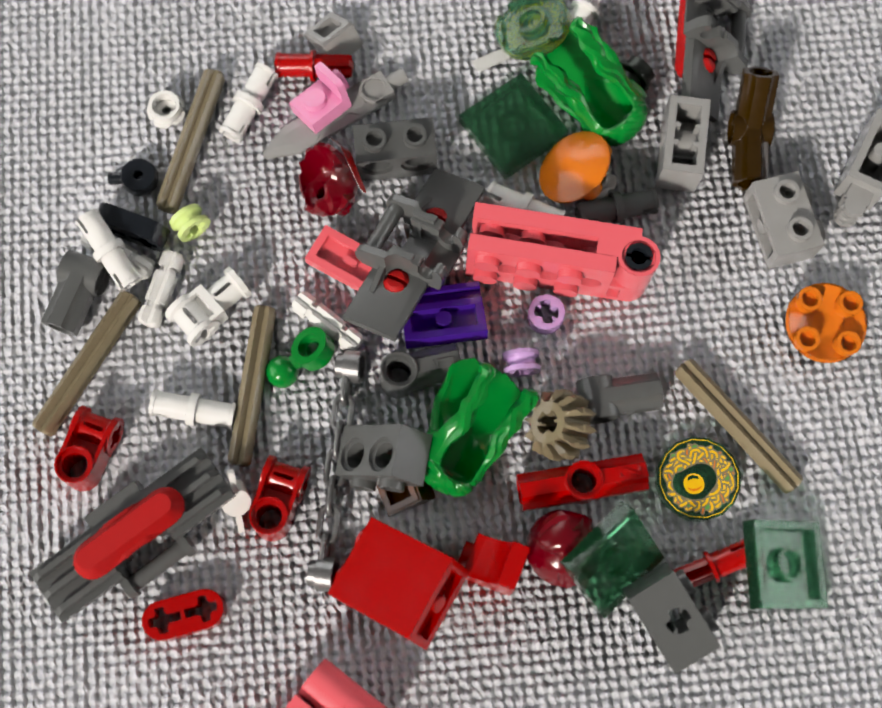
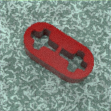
[142,589,227,641]

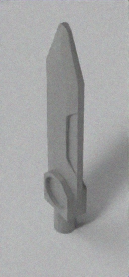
[263,68,409,159]

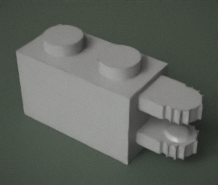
[833,108,882,228]

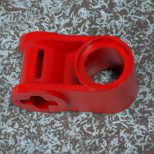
[54,405,124,492]
[249,455,311,542]

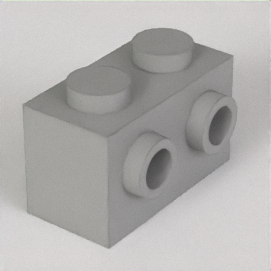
[743,171,825,269]

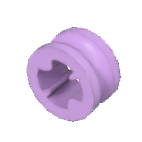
[527,294,565,335]
[502,348,541,377]

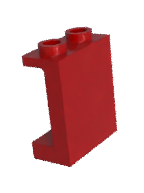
[327,517,470,651]

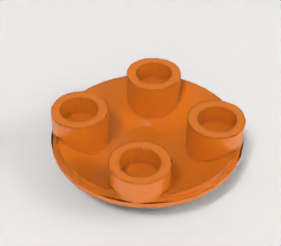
[539,131,612,203]
[785,283,867,363]

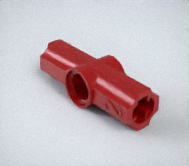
[516,453,649,512]

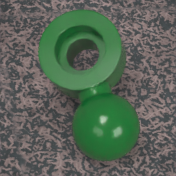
[266,327,335,388]

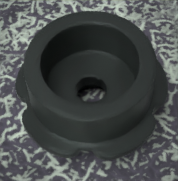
[621,56,655,91]

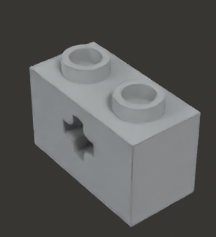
[655,94,711,193]

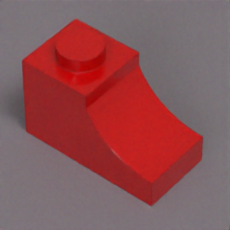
[458,533,530,597]

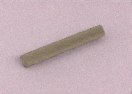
[156,68,225,214]
[32,291,141,437]
[228,305,276,467]
[675,358,803,494]

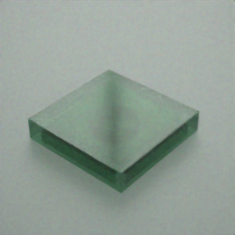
[459,73,569,180]
[560,500,664,618]
[742,519,828,610]

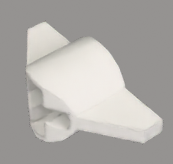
[222,469,251,533]

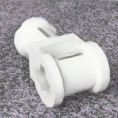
[165,266,252,347]

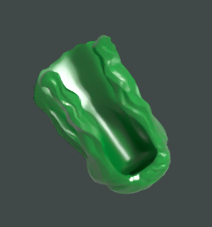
[530,16,649,147]
[424,358,540,497]

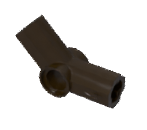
[727,66,780,191]

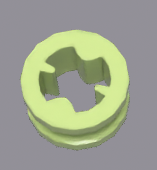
[169,203,211,242]

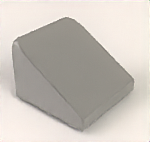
[304,12,362,55]

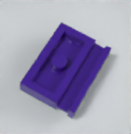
[403,281,488,349]

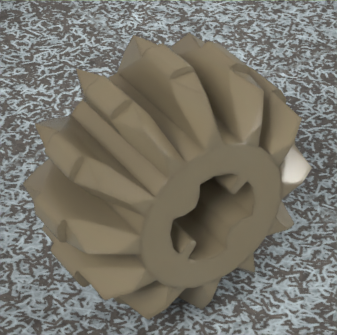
[524,389,597,462]

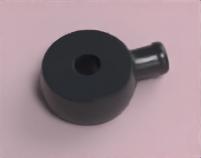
[107,158,159,196]

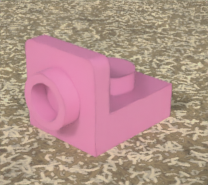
[289,61,352,134]

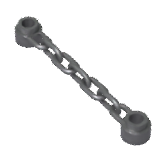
[307,350,366,592]

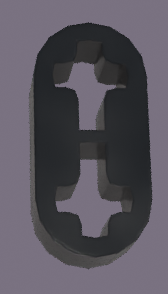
[98,203,171,251]

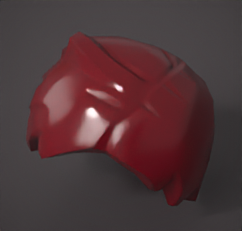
[298,142,358,217]
[526,509,598,588]

